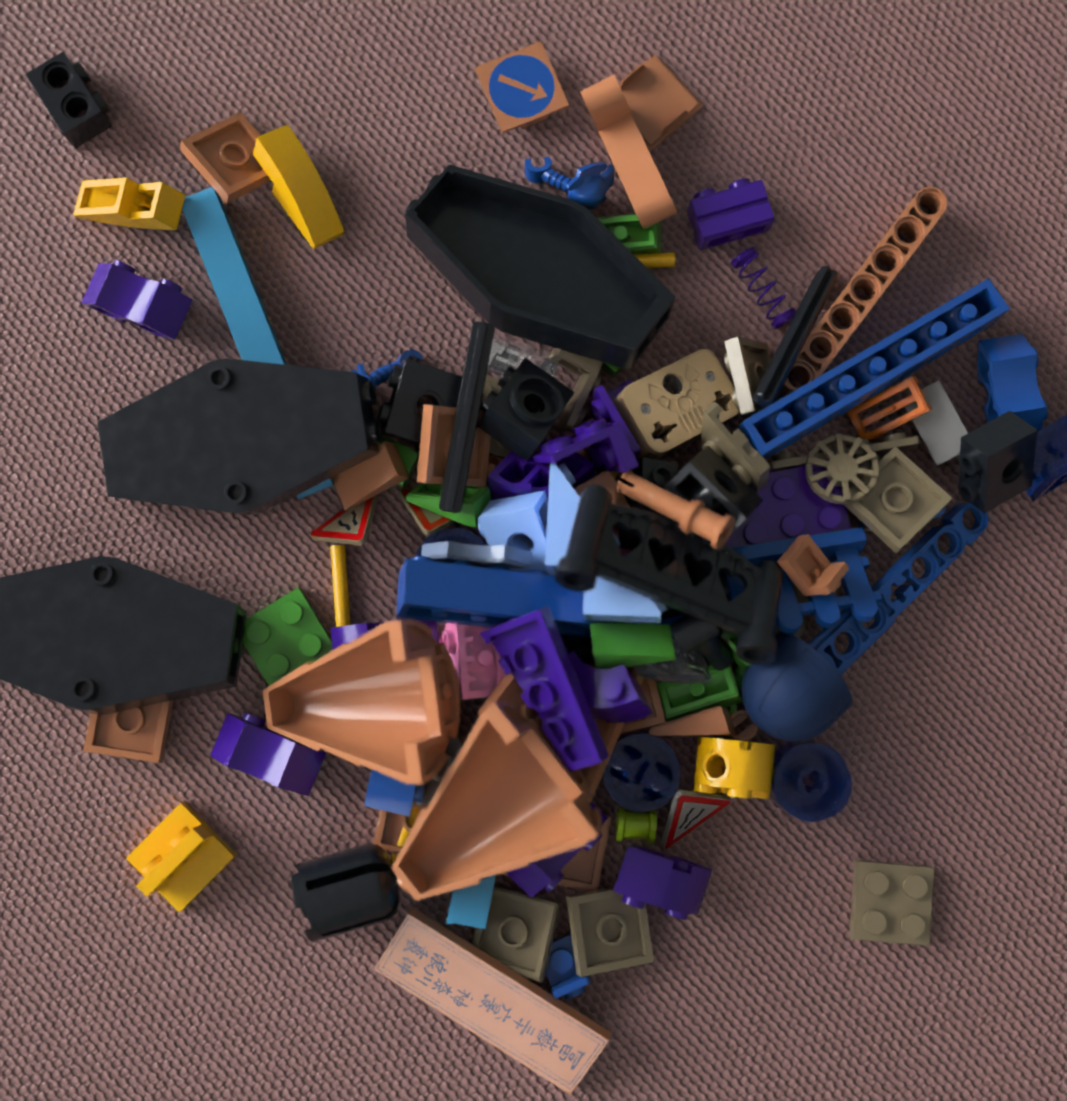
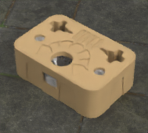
[613,349,740,460]

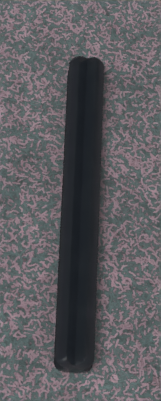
[753,266,838,409]
[439,322,495,513]

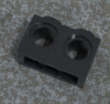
[25,52,112,149]

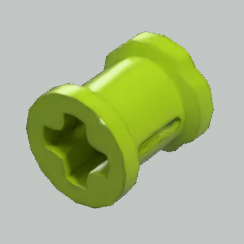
[615,806,657,845]

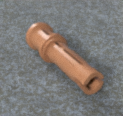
[616,470,735,550]

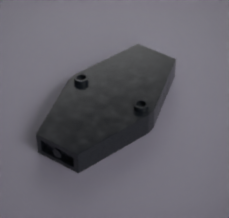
[404,164,675,370]
[98,358,382,515]
[0,556,247,715]

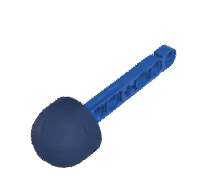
[742,503,989,741]

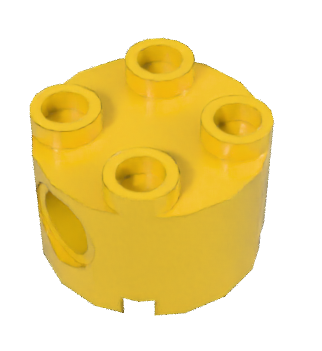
[693,736,775,799]

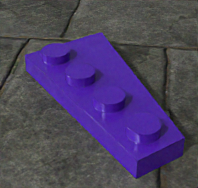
[480,606,609,771]

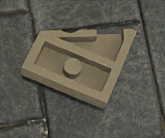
[701,401,770,493]

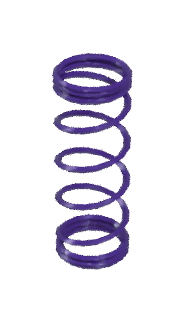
[730,247,796,329]

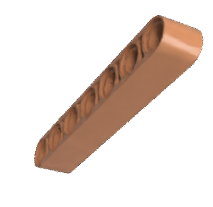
[780,186,948,397]

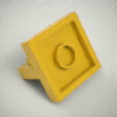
[126,801,237,913]

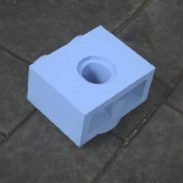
[478,490,555,576]

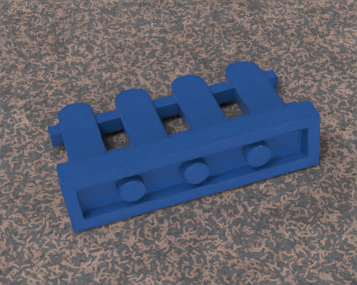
[721,527,882,634]

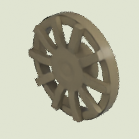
[805,434,879,504]

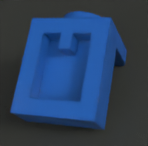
[546,931,591,999]

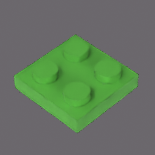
[243,587,333,686]

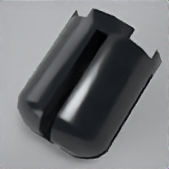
[291,843,400,942]

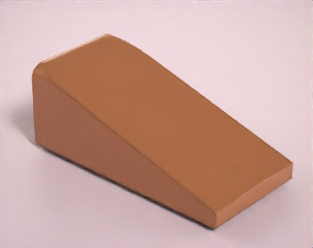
[332,441,409,511]
[649,705,736,737]

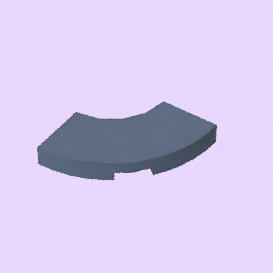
[421,541,533,568]

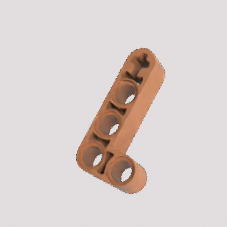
[580,74,677,230]

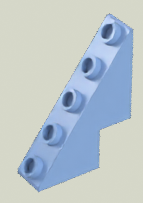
[545,462,667,623]

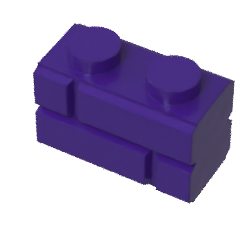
[687,178,774,251]

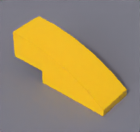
[253,124,344,250]
[73,177,185,230]

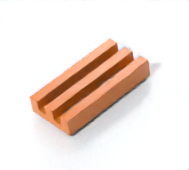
[847,376,933,442]

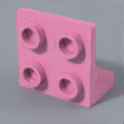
[437,623,506,700]

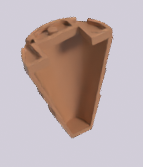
[262,619,460,785]
[391,701,602,901]

